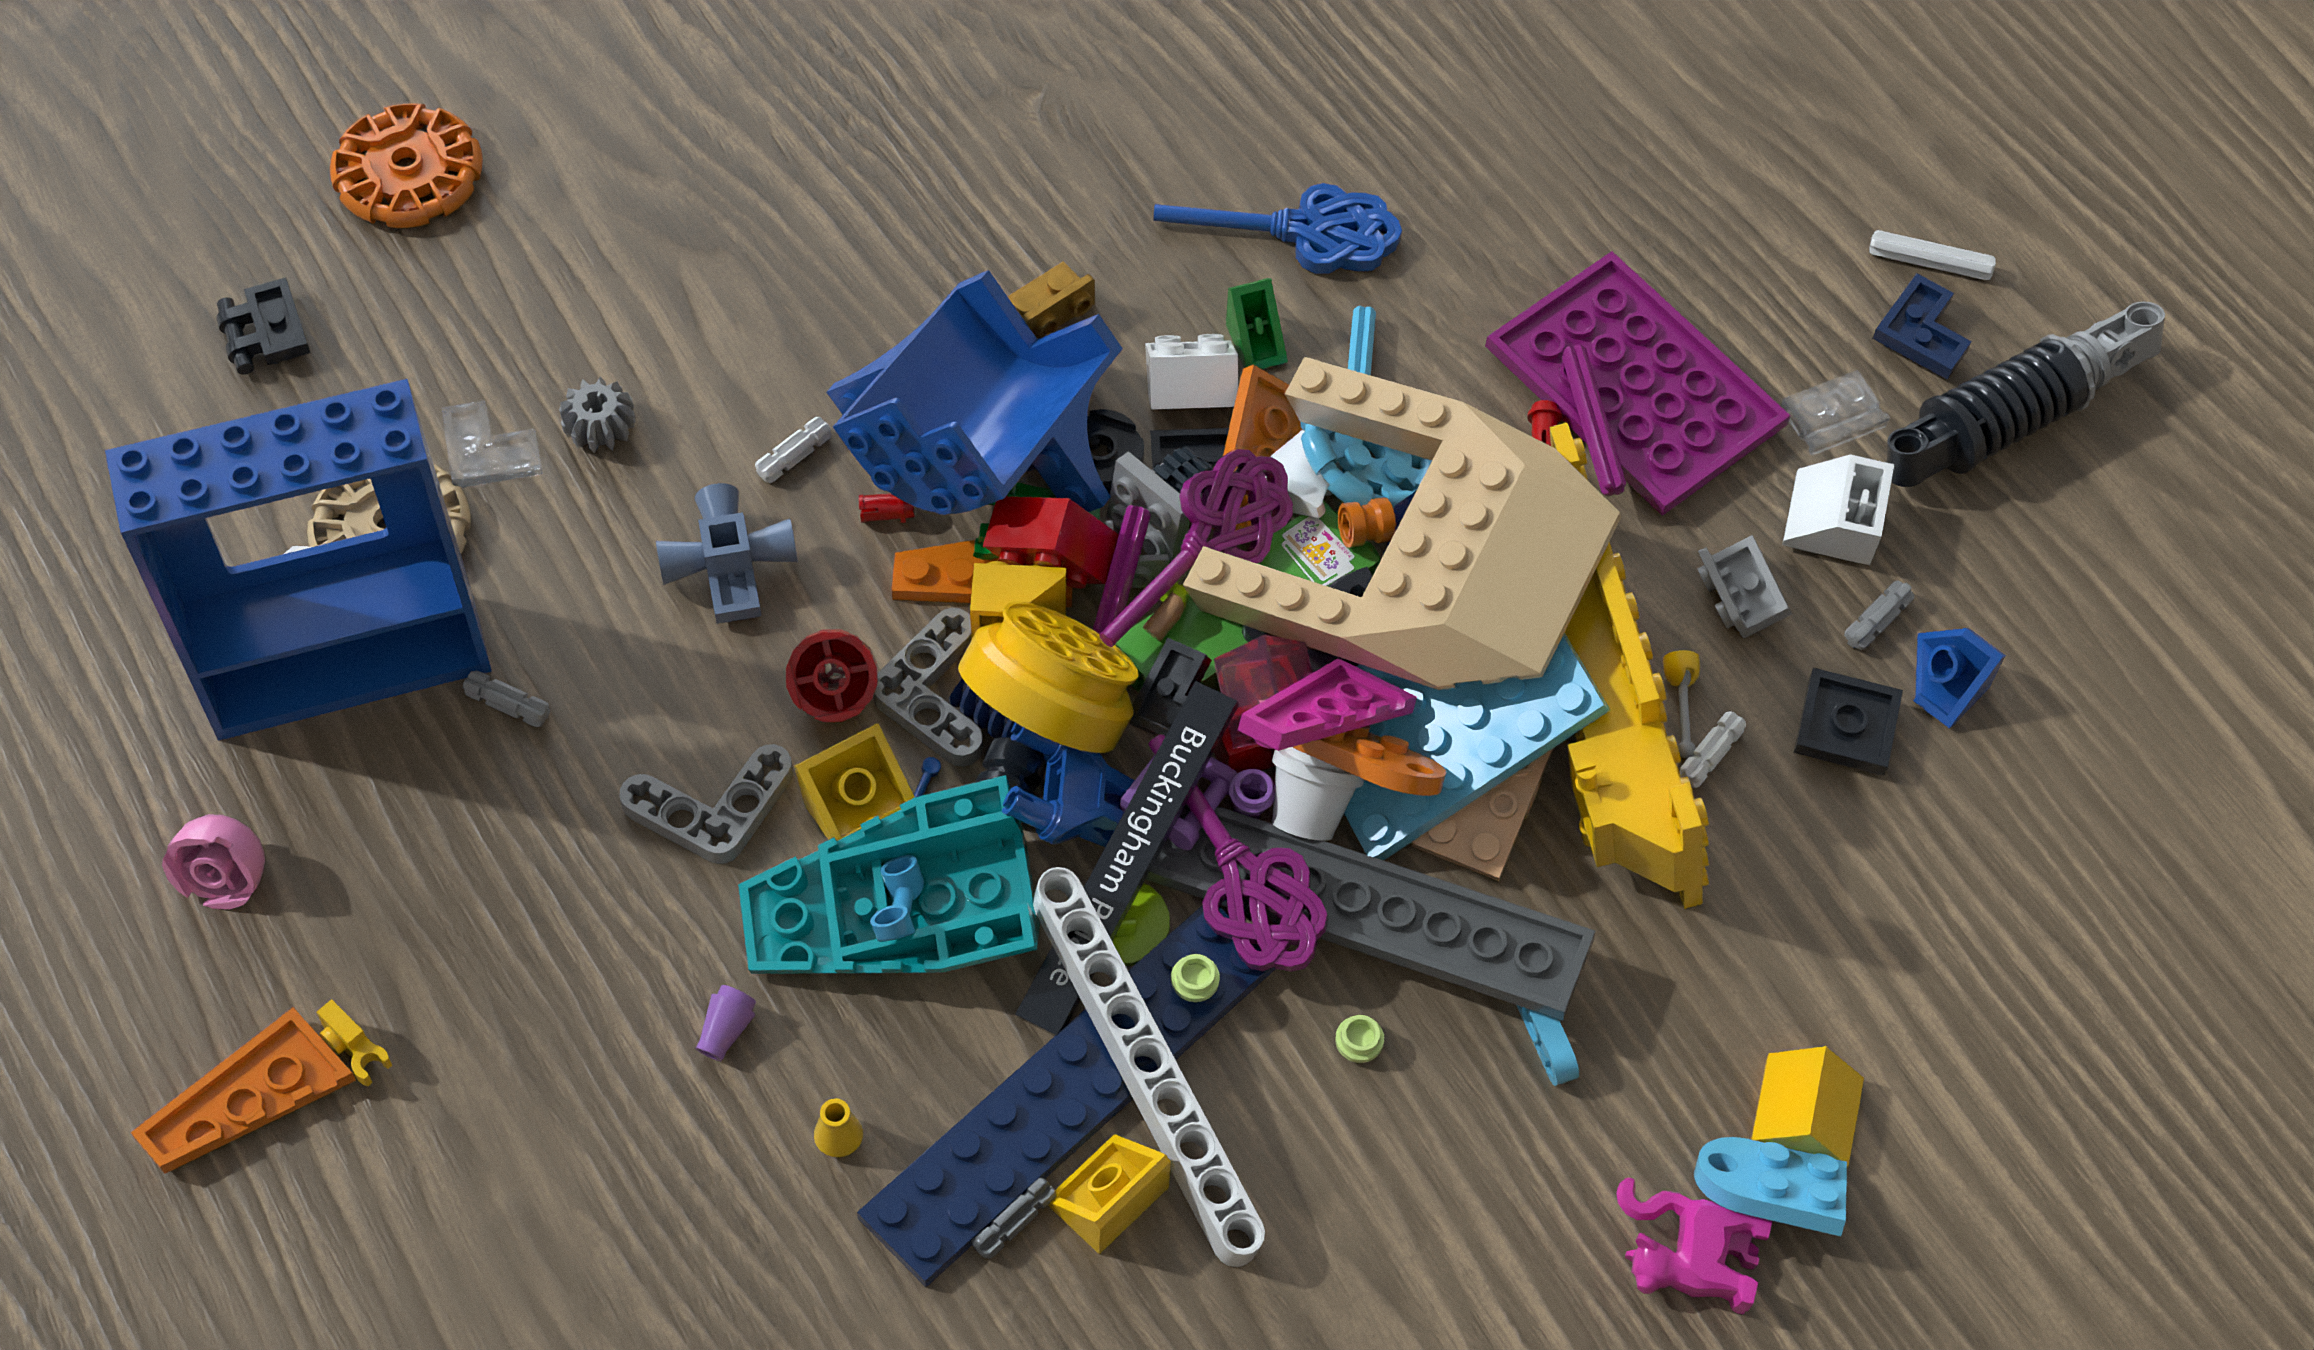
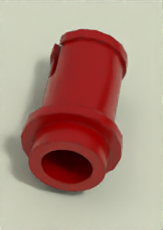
[1527,400,1562,446]
[859,493,915,523]

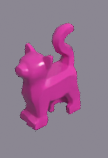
[1616,1178,1772,1315]

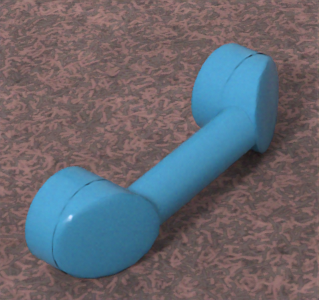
[870,855,924,942]

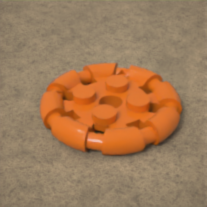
[330,103,483,228]

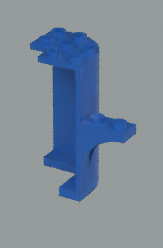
[826,270,1123,515]

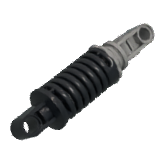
[1887,302,2165,487]

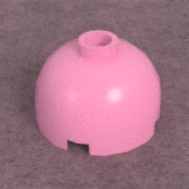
[162,814,265,910]

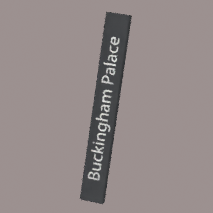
[1015,681,1239,1036]

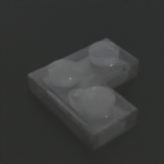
[441,400,543,488]

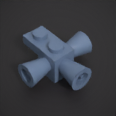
[656,483,798,624]

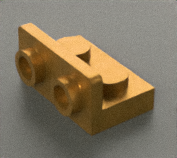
[1007,261,1095,339]

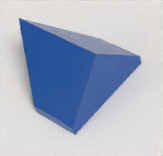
[1913,628,2006,728]

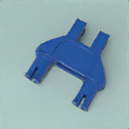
[1002,723,1135,847]

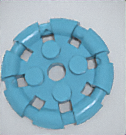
[1300,422,1432,519]

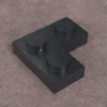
[1129,638,1212,736]

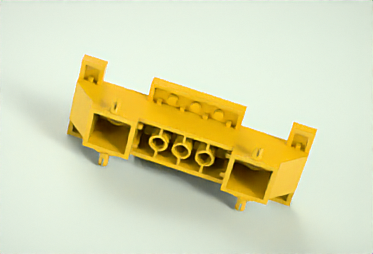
[1549,423,1709,909]

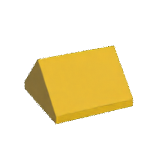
[794,723,915,841]
[1751,1046,1864,1168]
[1048,1134,1171,1254]

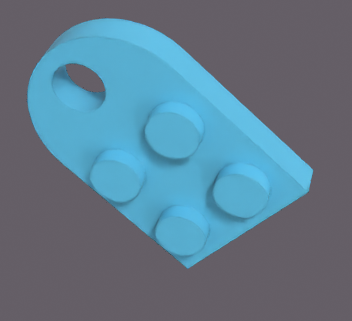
[1694,1137,1847,1236]

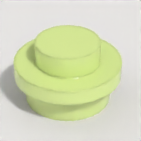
[1171,954,1220,1002]
[1335,1015,1384,1063]

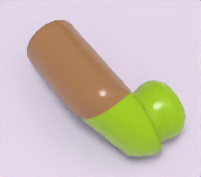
[1143,582,1190,642]

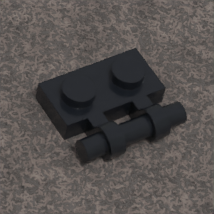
[216,277,310,375]

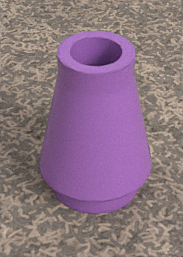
[1229,769,1275,819]
[695,985,756,1062]

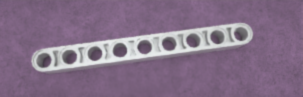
[1033,867,1265,1267]

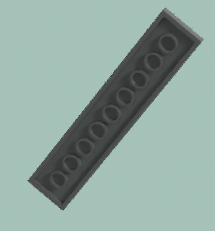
[1146,803,1595,1020]

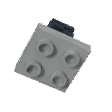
[1107,447,1213,563]

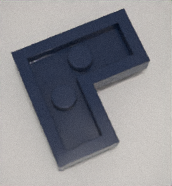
[1872,273,1972,380]

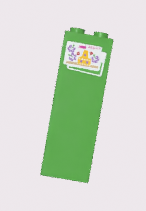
[1115,500,1381,693]

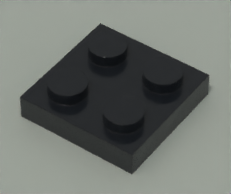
[1793,667,1903,776]

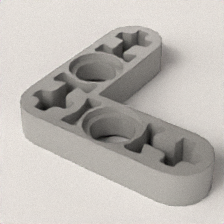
[873,608,983,767]
[620,744,793,864]

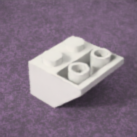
[1145,334,1238,409]
[1782,455,1894,565]

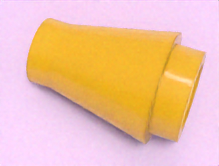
[814,1098,863,1157]

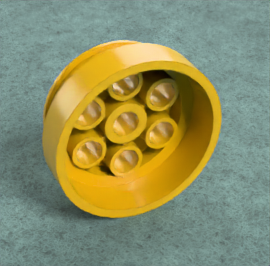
[958,601,1139,753]

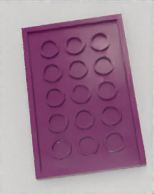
[1485,251,1791,516]

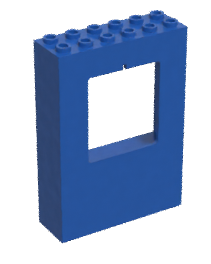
[105,379,492,741]

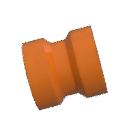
[1338,497,1396,548]

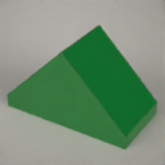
[1226,278,1288,369]

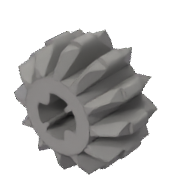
[559,376,636,454]

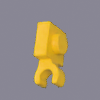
[316,999,392,1086]

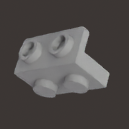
[1697,535,1792,639]

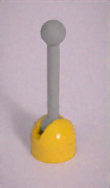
[1663,650,1700,759]

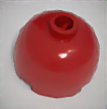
[786,629,878,722]

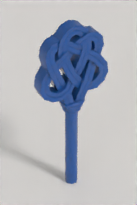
[1153,183,1402,274]

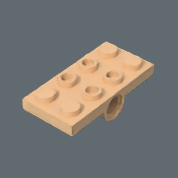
[1412,748,1554,881]

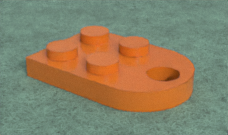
[1293,725,1447,796]

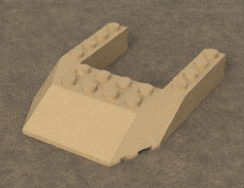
[1183,357,1622,690]

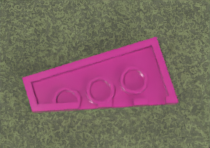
[1238,658,1417,751]

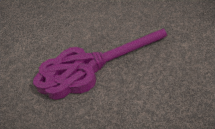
[1099,449,1293,647]
[1148,734,1328,972]

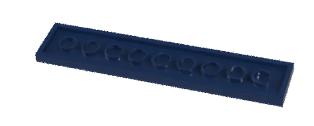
[857,905,1276,1288]

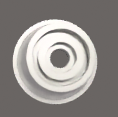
[1271,747,1364,841]

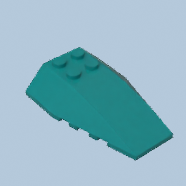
[738,775,1040,974]

